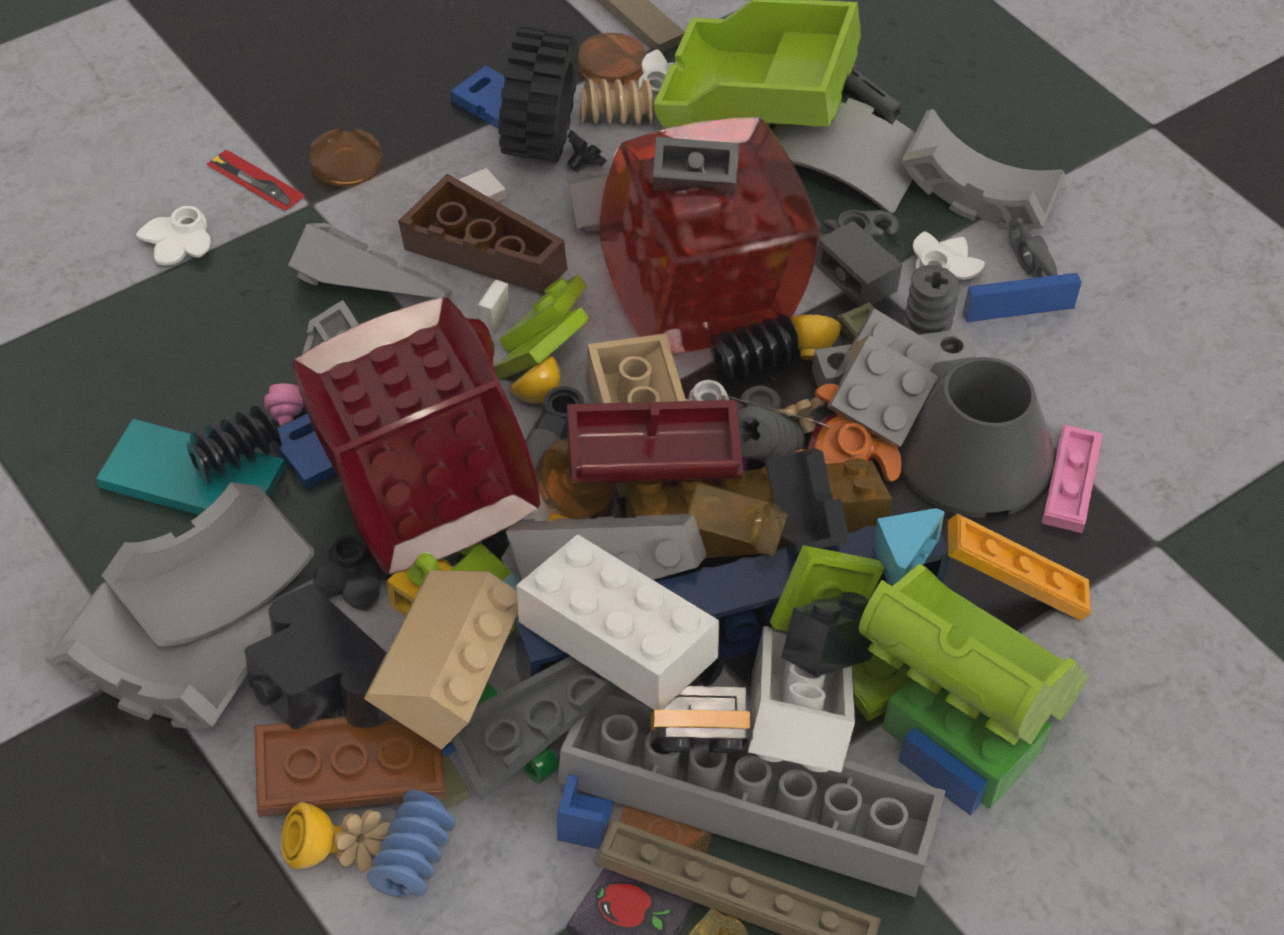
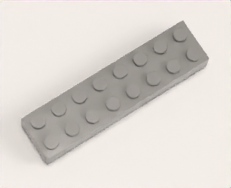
[558,690,946,897]

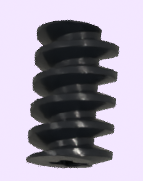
[710,314,798,381]
[187,404,282,484]

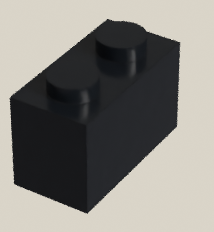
[781,592,873,677]

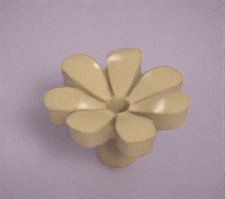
[775,397,825,434]
[334,810,390,871]

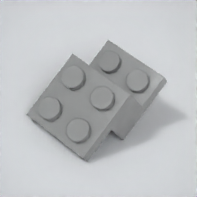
[827,308,942,448]

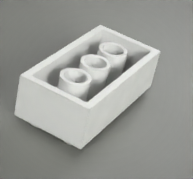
[516,534,719,710]
[748,626,855,773]

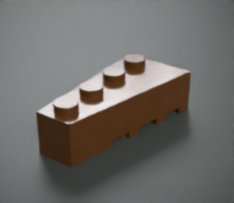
[398,174,568,293]

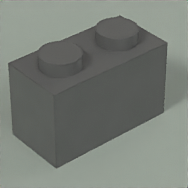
[653,137,739,196]
[815,221,902,307]

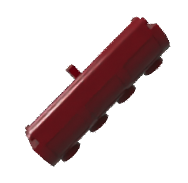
[567,400,744,485]

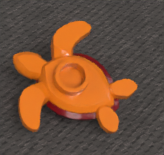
[794,384,901,483]

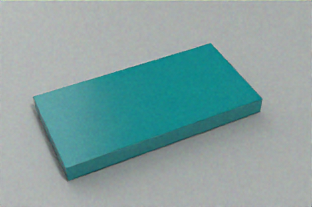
[96,419,285,515]

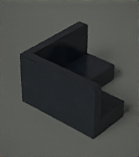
[765,448,850,554]

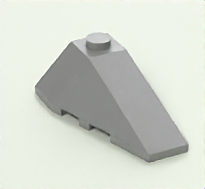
[288,223,452,298]

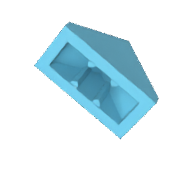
[873,508,945,586]

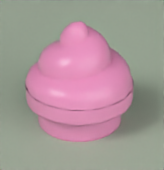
[264,383,305,426]

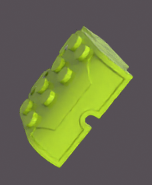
[653,0,861,145]
[859,564,1090,745]

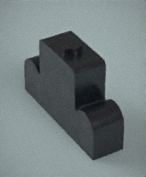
[244,584,392,729]

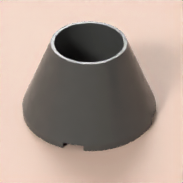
[898,357,1055,518]

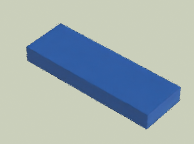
[963,273,1082,322]

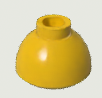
[790,315,841,361]
[510,355,561,406]
[281,802,342,869]

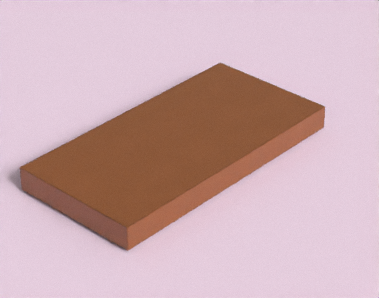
[254,717,446,817]

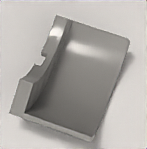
[758,98,915,213]
[901,109,1065,230]
[102,483,314,646]
[45,582,260,729]

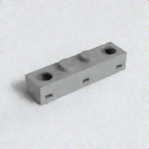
[812,328,977,387]

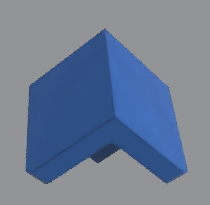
[557,774,614,849]

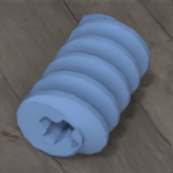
[367,789,456,897]

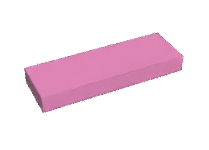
[1042,424,1103,533]

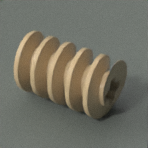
[580,78,653,125]

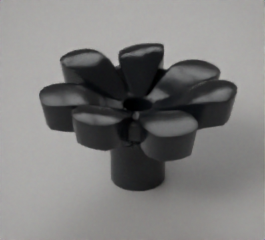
[567,130,607,172]

